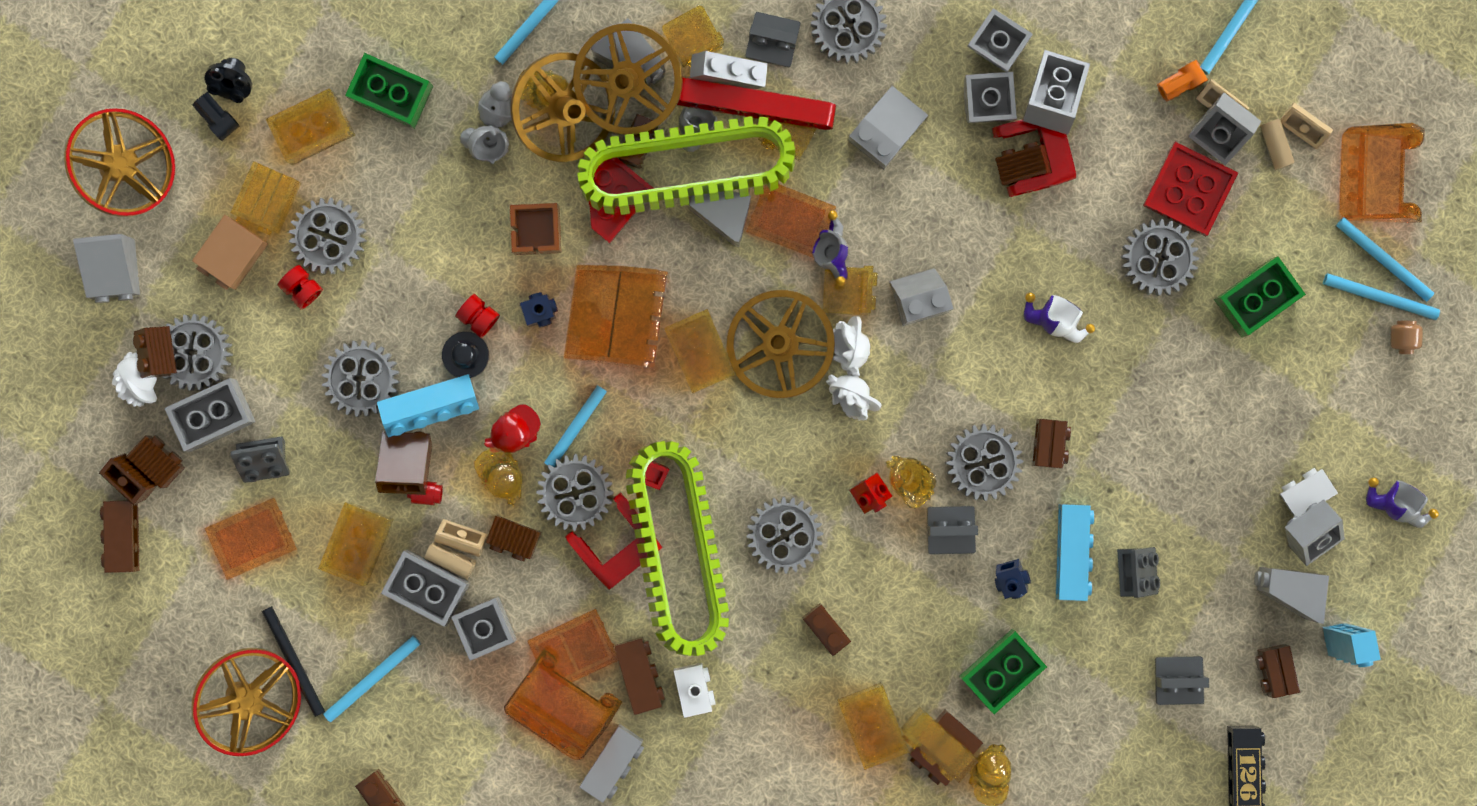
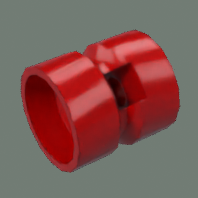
[277,265,323,310]
[455,294,500,338]

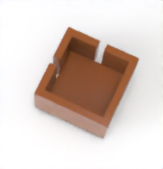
[510,203,562,255]

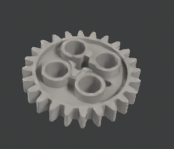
[810,0,887,64]
[289,198,367,275]
[1121,219,1199,296]
[163,314,233,391]
[322,340,400,417]
[945,424,1023,501]
[536,454,614,531]
[747,497,823,574]

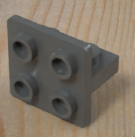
[745,12,801,68]
[230,436,290,483]
[927,506,978,554]
[1117,547,1160,598]
[1155,656,1209,705]

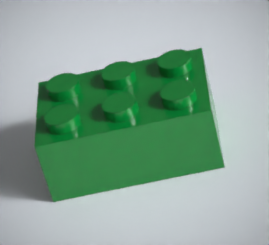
[345,52,434,129]
[1214,256,1306,338]
[959,629,1047,715]

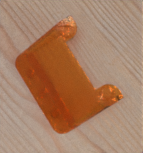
[1340,123,1425,223]
[504,649,622,760]

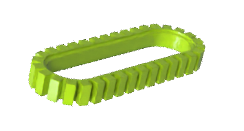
[577,116,795,215]
[626,441,729,656]

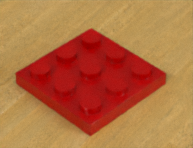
[1143,142,1238,237]

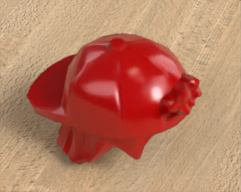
[484,404,541,453]

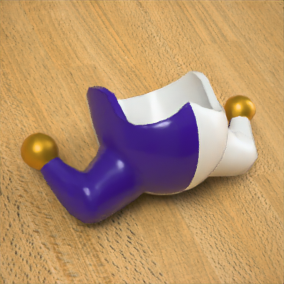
[1024,292,1095,343]

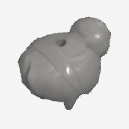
[478,81,512,128]
[679,107,717,152]
[460,125,509,164]

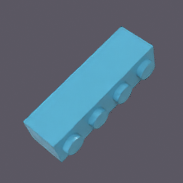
[377,374,479,437]
[1056,504,1094,601]
[1323,623,1381,667]

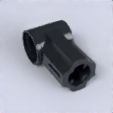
[192,92,240,141]

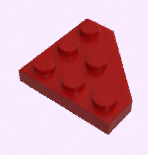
[589,149,654,244]

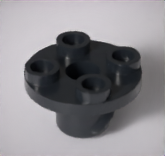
[204,58,253,103]
[442,332,489,378]

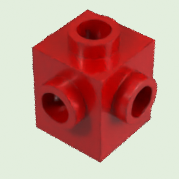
[849,472,892,514]

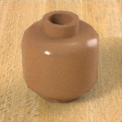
[1391,320,1423,354]

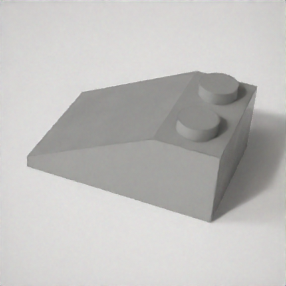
[848,86,928,169]

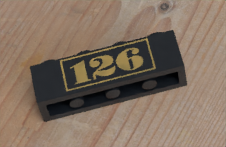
[1227,726,1266,806]

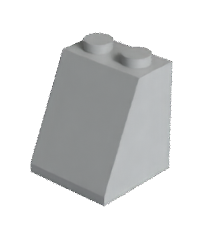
[591,18,665,85]
[688,182,751,247]
[73,234,140,303]
[890,268,953,326]
[1254,567,1329,624]

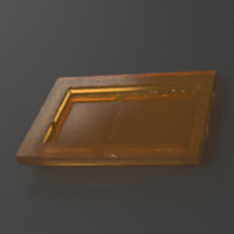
[746,184,836,258]
[205,498,297,580]
[527,609,618,692]

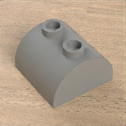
[964,72,1017,123]

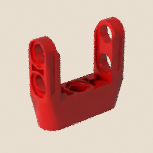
[992,120,1076,197]
[565,492,663,590]

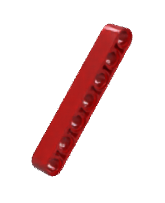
[677,77,836,130]

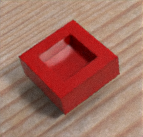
[645,461,670,490]

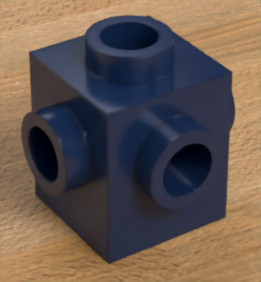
[520,292,558,328]
[995,559,1031,599]

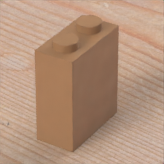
[192,214,268,290]

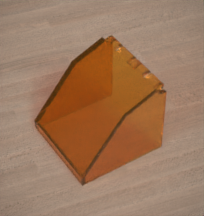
[564,265,670,371]

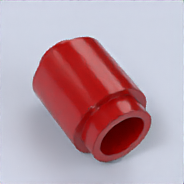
[407,481,443,506]

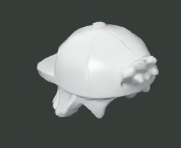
[833,316,870,376]
[112,352,157,407]
[826,375,882,421]

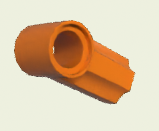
[1157,60,1208,102]

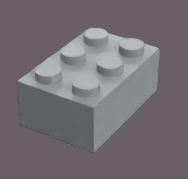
[1023,50,1090,135]
[164,378,256,452]
[381,550,470,627]

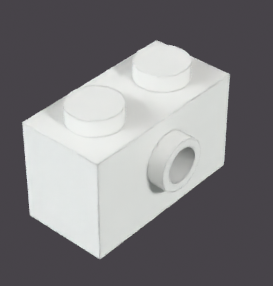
[1280,468,1338,517]
[674,663,716,718]

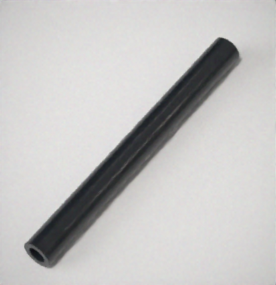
[261,606,325,717]

